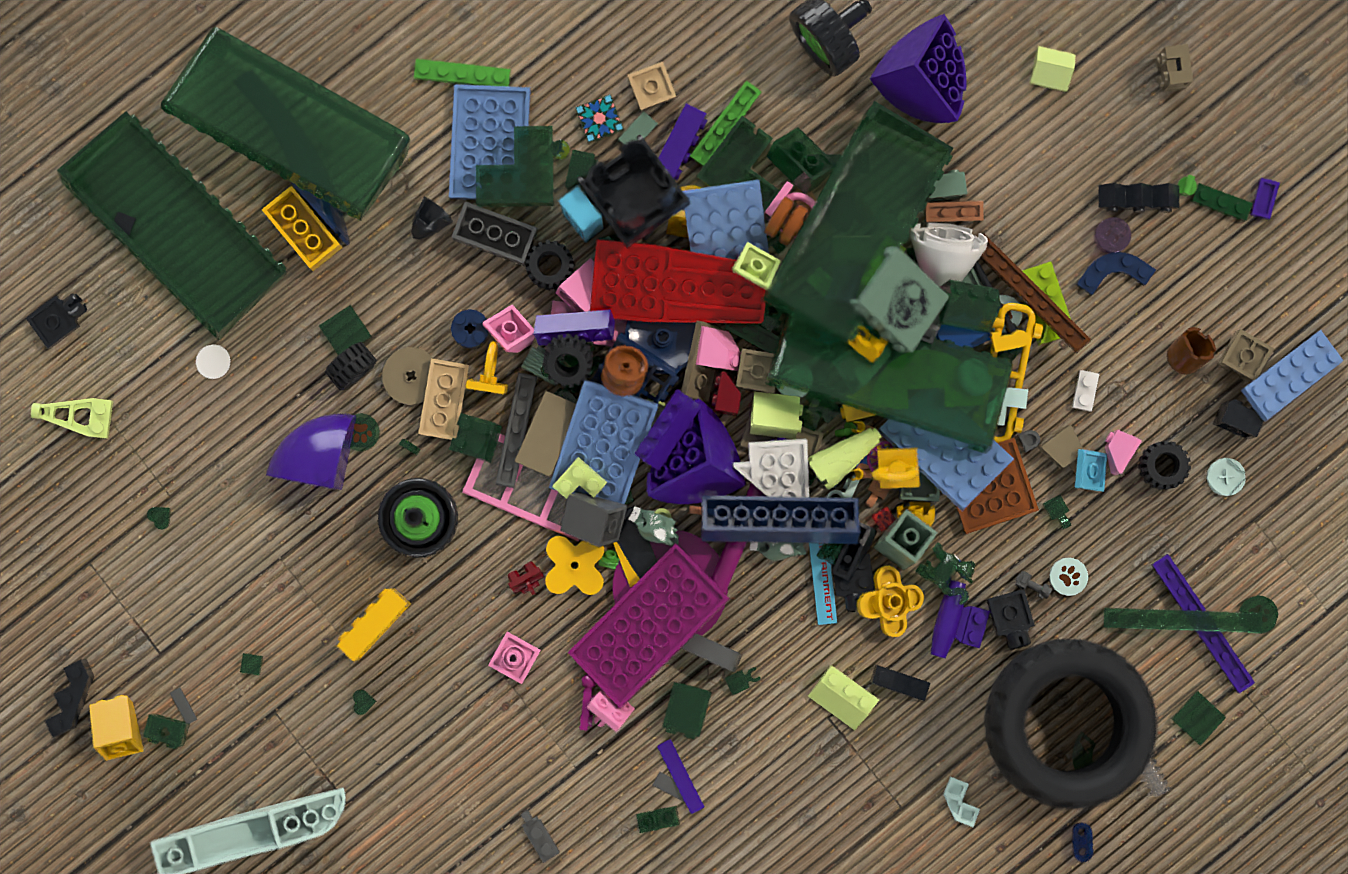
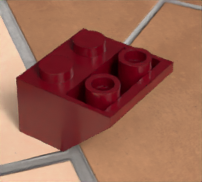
[711,371,741,416]

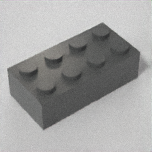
[452,202,538,266]

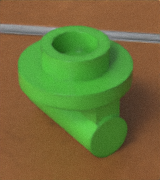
[1178,175,1197,196]
[835,422,857,439]
[598,550,619,570]

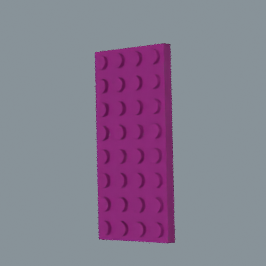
[568,543,730,708]

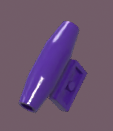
[931,580,990,658]

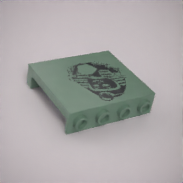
[850,247,949,353]

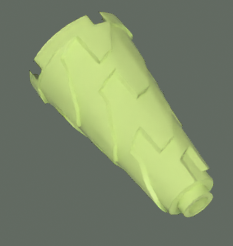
[808,427,882,490]

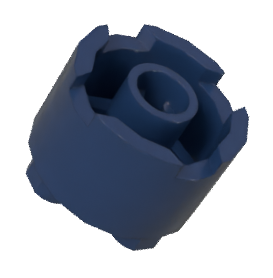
[451,309,490,350]

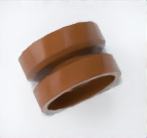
[764,196,809,247]
[601,346,648,396]

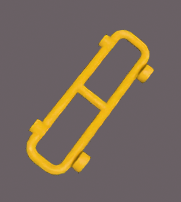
[972,303,1043,443]

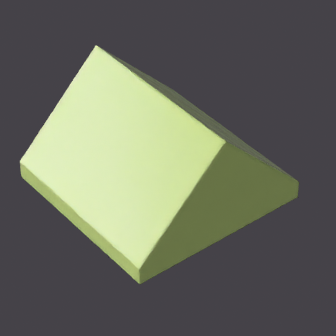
[1030,46,1075,92]
[732,242,781,290]

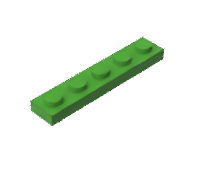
[414,59,511,87]
[690,80,762,168]

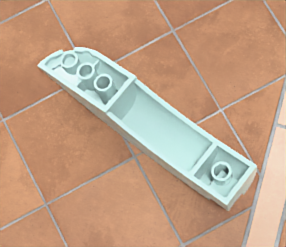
[150,788,345,874]

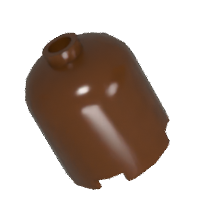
[1167,327,1216,375]

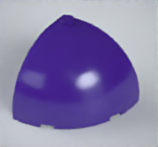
[869,14,966,123]
[647,398,746,504]
[266,414,357,490]

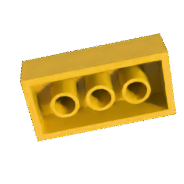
[262,186,343,271]
[337,588,411,662]

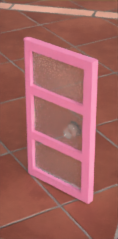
[462,429,581,542]

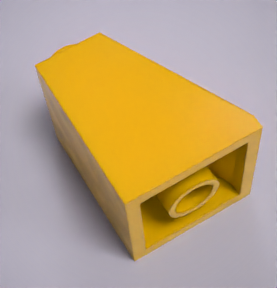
[89,695,144,761]

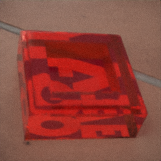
[871,506,896,532]

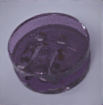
[1094,217,1131,254]

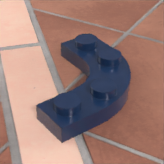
[1076,252,1156,296]

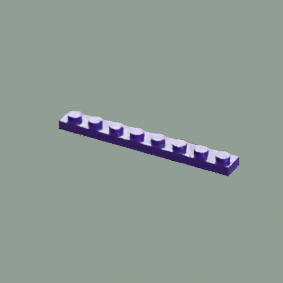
[1151,554,1255,694]

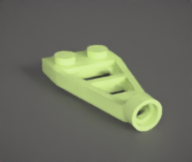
[31,398,113,439]

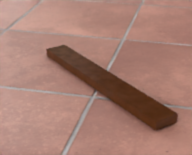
[980,234,1091,354]

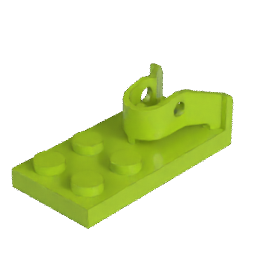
[1022,261,1071,346]

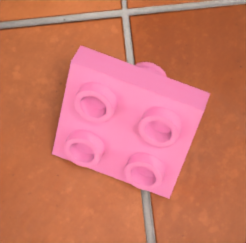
[488,631,541,684]
[587,689,635,732]

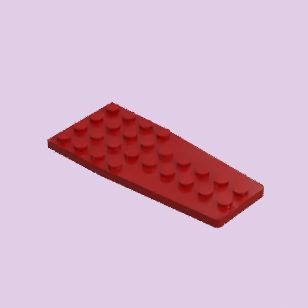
[590,239,767,323]

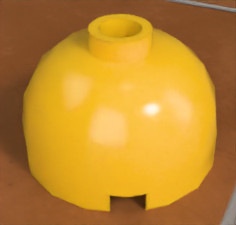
[897,501,935,527]

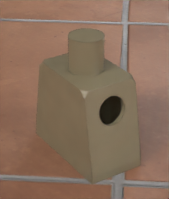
[1038,425,1083,473]

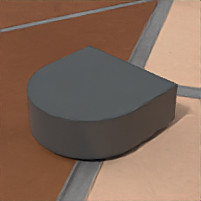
[1017,430,1040,452]

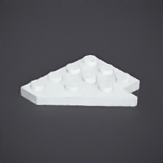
[733,438,809,497]

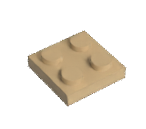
[627,62,676,111]

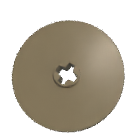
[382,348,434,405]

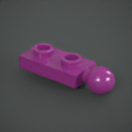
[579,674,596,731]

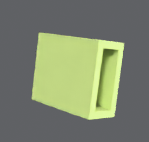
[750,391,803,439]

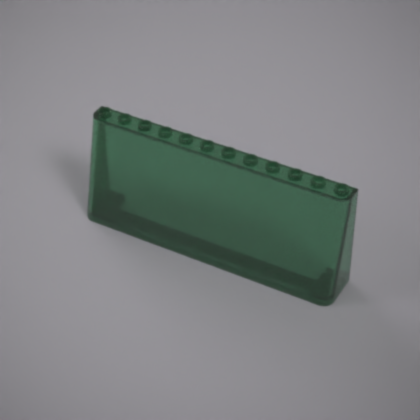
[161,27,410,221]
[762,101,953,343]
[57,111,287,340]
[765,293,1013,454]

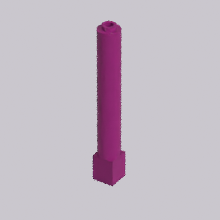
[711,482,766,594]

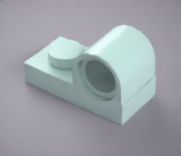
[826,475,860,498]

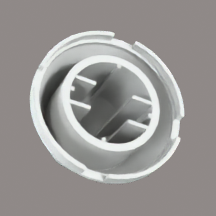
[910,222,988,300]

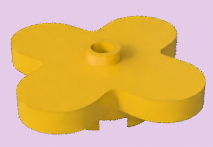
[545,536,604,595]
[857,566,924,637]

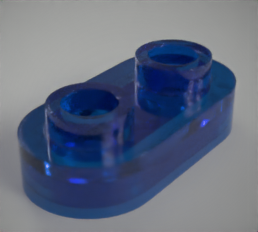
[1072,822,1093,862]

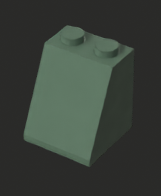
[873,509,937,570]

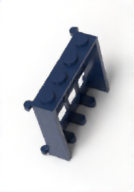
[590,331,682,415]

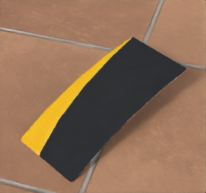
[613,506,657,587]

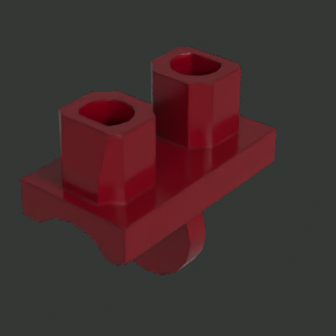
[508,561,545,595]

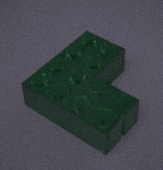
[696,116,780,213]
[476,126,555,207]

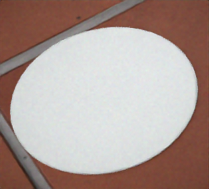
[196,345,230,379]

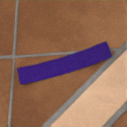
[657,739,704,814]

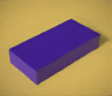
[1250,177,1280,220]

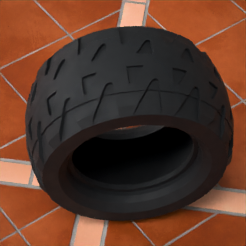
[984,639,1157,810]

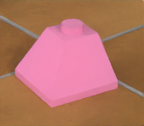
[482,305,535,353]
[696,326,741,371]
[1105,430,1141,475]

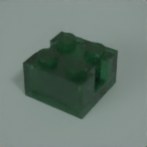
[449,413,502,463]

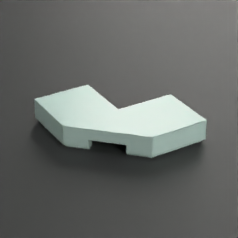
[985,387,1029,425]
[943,777,980,827]

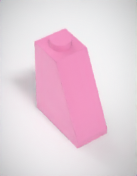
[556,258,595,312]

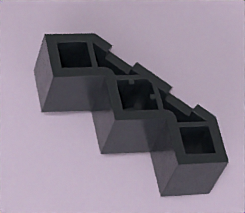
[1098,183,1180,213]
[44,659,94,738]

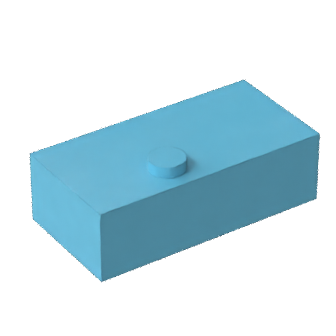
[559,187,604,243]

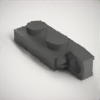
[521,810,560,863]

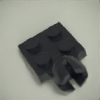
[26,293,87,349]
[831,553,875,612]
[986,589,1035,650]

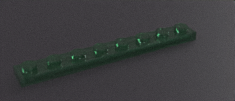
[1104,607,1263,633]

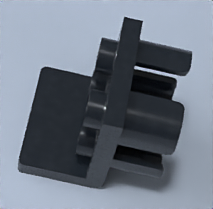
[576,135,691,248]

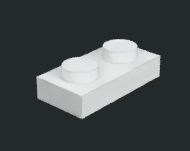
[1072,370,1099,412]

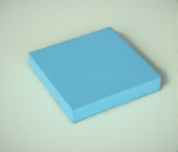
[1075,449,1107,492]

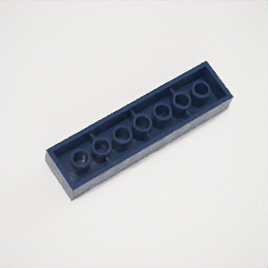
[701,496,860,544]

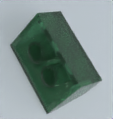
[766,127,837,194]
[939,280,1000,333]

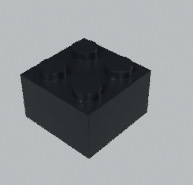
[1213,399,1264,440]

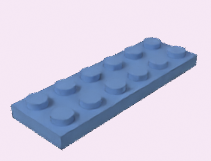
[1241,330,1343,422]

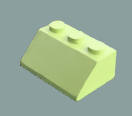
[808,665,879,730]

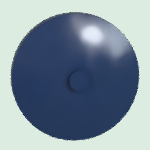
[625,320,696,375]

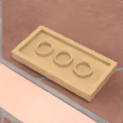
[418,358,469,441]

